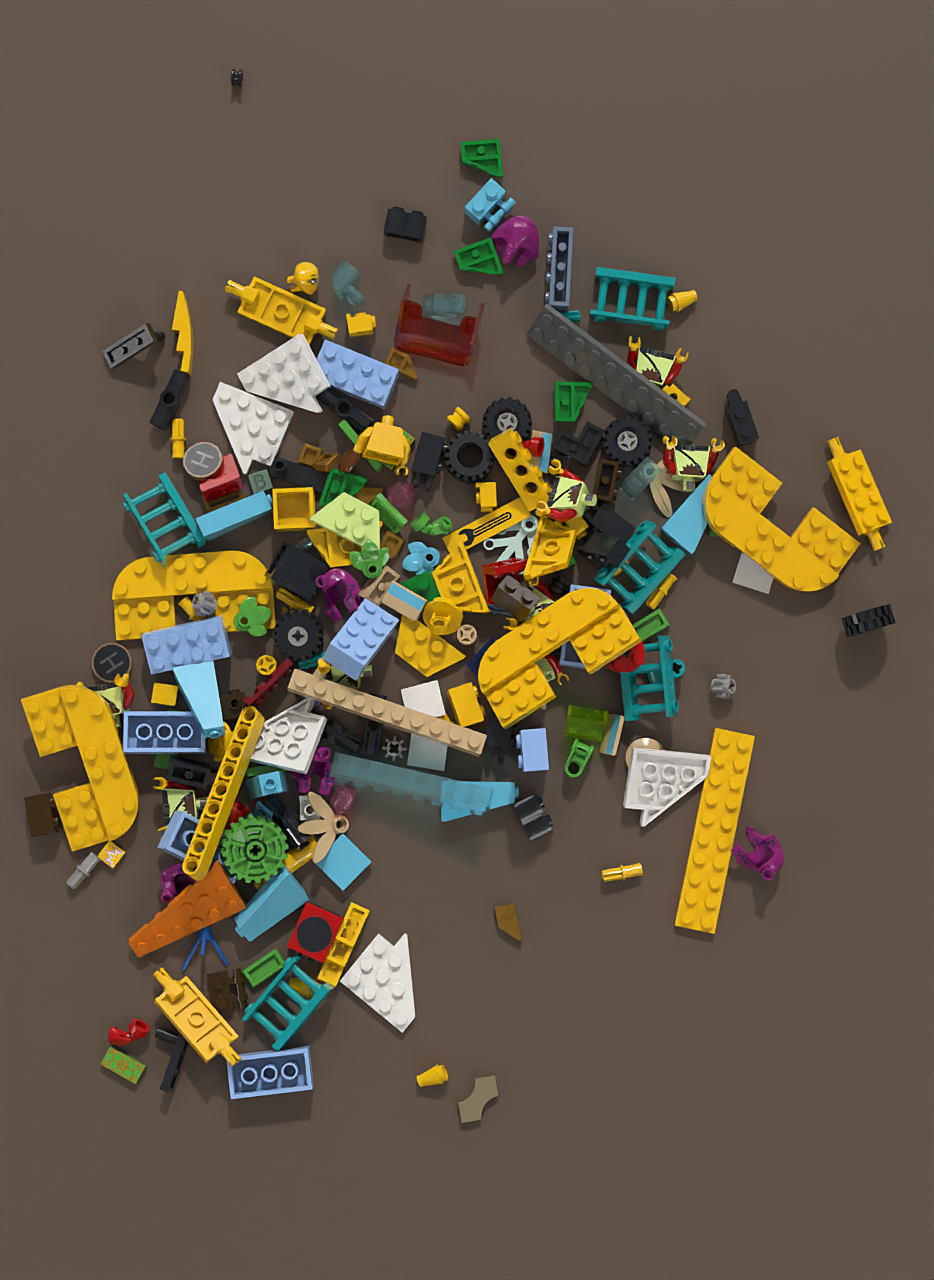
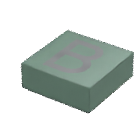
[248,469,273,494]

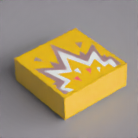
[97,840,126,869]

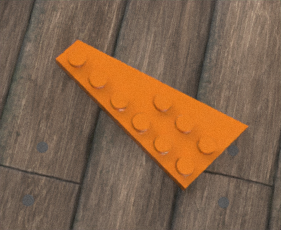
[129,860,246,958]

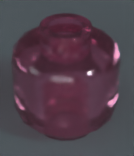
[386,481,416,511]
[330,783,359,815]

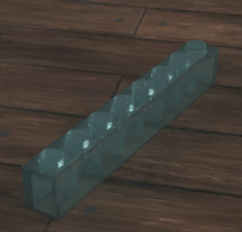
[330,752,494,816]

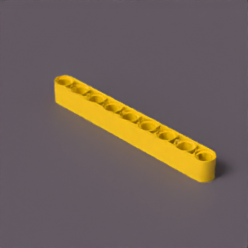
[182,706,265,881]

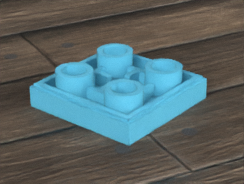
[316,834,372,890]

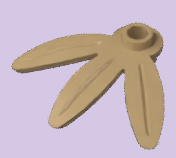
[639,460,694,518]
[298,792,349,863]

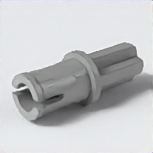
[66,852,101,889]

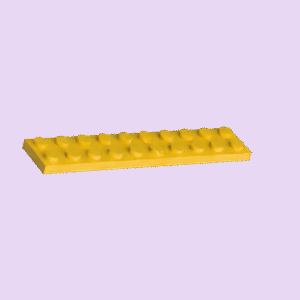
[674,728,755,934]

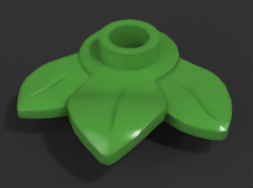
[349,539,390,578]
[233,597,272,637]

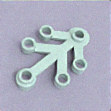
[483,515,539,575]

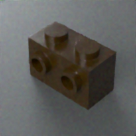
[592,458,621,504]
[491,575,540,623]
[219,689,248,721]
[24,793,61,837]

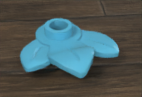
[402,542,440,576]

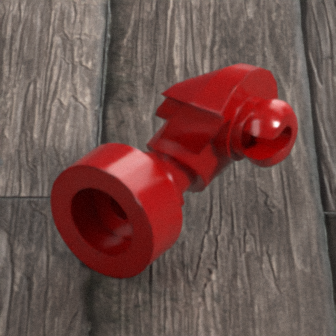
[512,436,545,468]
[107,1019,150,1046]

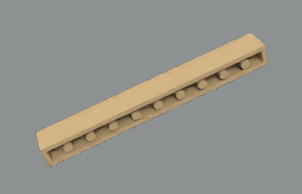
[288,669,487,757]

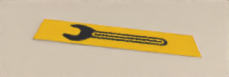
[442,497,531,554]

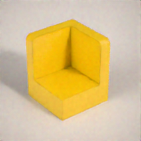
[151,683,180,706]

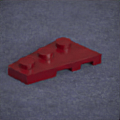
[243,658,295,707]

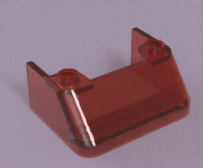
[394,284,485,367]

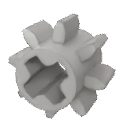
[192,591,217,617]
[711,674,736,698]
[382,736,407,761]

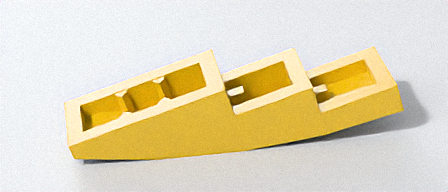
[172,291,193,376]
[317,902,370,988]

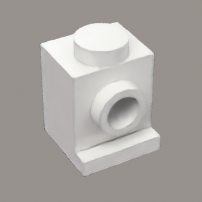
[299,796,321,822]

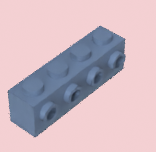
[545,226,573,311]

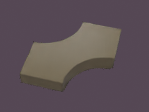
[458,1075,498,1123]

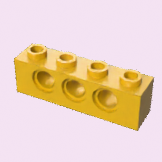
[488,427,552,512]

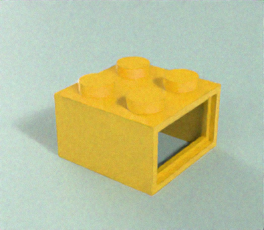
[273,487,316,532]

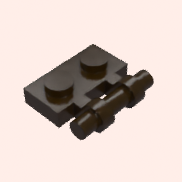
[207,968,248,1013]

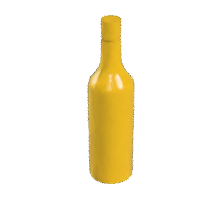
[254,835,317,890]

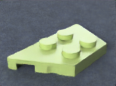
[309,492,380,549]

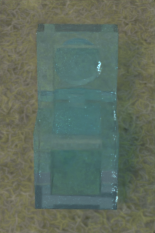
[332,260,366,307]
[423,292,466,319]
[619,456,662,502]

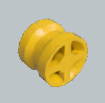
[446,407,471,432]
[256,655,278,676]

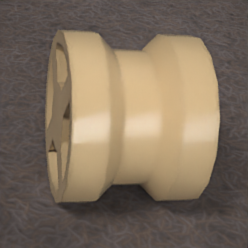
[457,625,477,645]

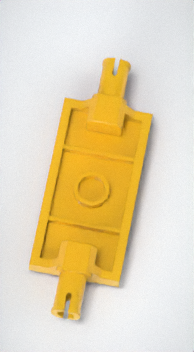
[225,276,338,346]
[827,437,892,551]
[153,967,242,1067]

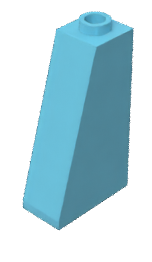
[660,475,712,556]
[195,491,273,541]
[173,661,225,738]
[245,771,289,800]
[441,781,519,822]
[234,865,309,942]

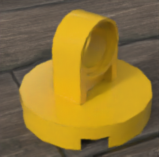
[423,597,463,635]
[208,722,234,762]

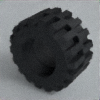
[445,431,495,484]

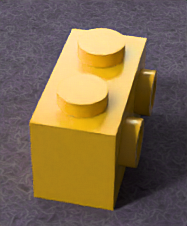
[446,682,486,728]

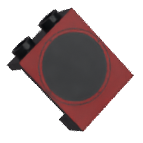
[287,901,344,965]

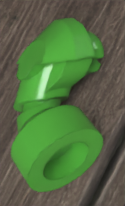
[410,512,452,536]

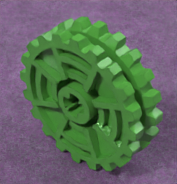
[220,814,288,883]

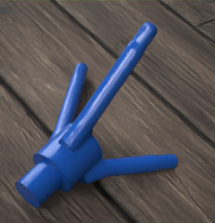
[181,926,229,971]

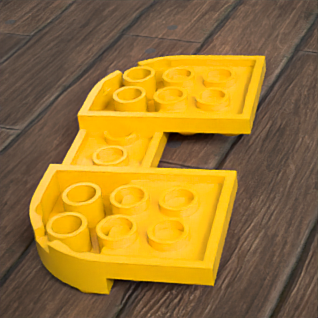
[702,447,861,591]
[112,551,276,641]
[478,588,642,730]
[21,685,139,852]

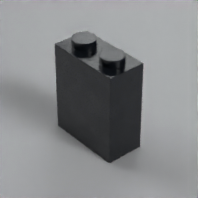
[264,541,329,601]

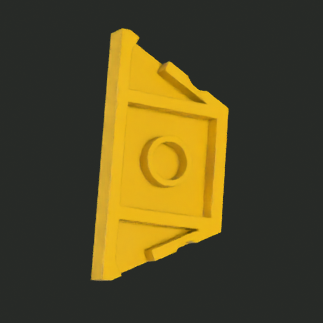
[524,515,577,580]
[306,521,383,568]
[432,541,490,613]
[395,615,466,677]

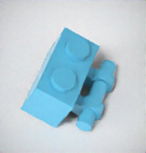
[465,178,516,232]

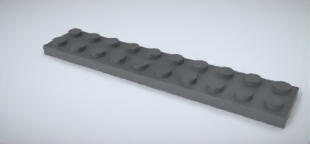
[526,304,707,445]

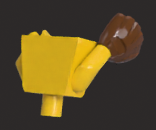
[338,415,411,476]

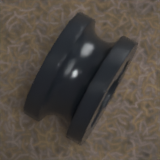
[231,68,243,87]

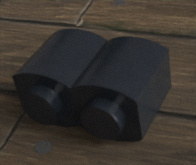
[383,207,427,243]
[513,794,554,841]

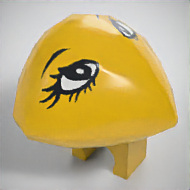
[287,262,319,295]

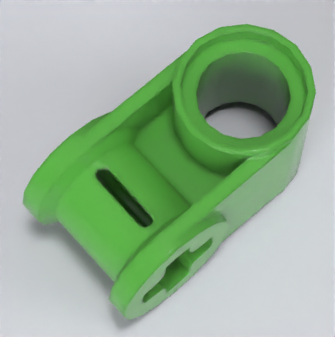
[564,738,594,778]

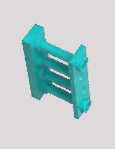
[589,267,676,331]
[122,472,205,567]
[594,520,686,614]
[620,636,679,721]
[242,956,334,1052]

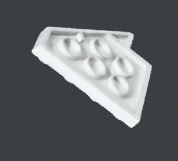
[237,334,331,413]
[213,382,294,475]
[236,698,327,774]
[623,747,711,826]
[340,933,415,1033]

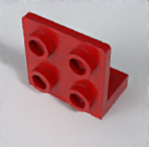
[199,454,244,502]
[482,558,528,605]

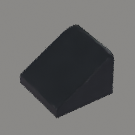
[547,455,570,476]

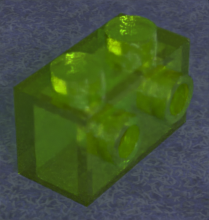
[564,705,608,742]

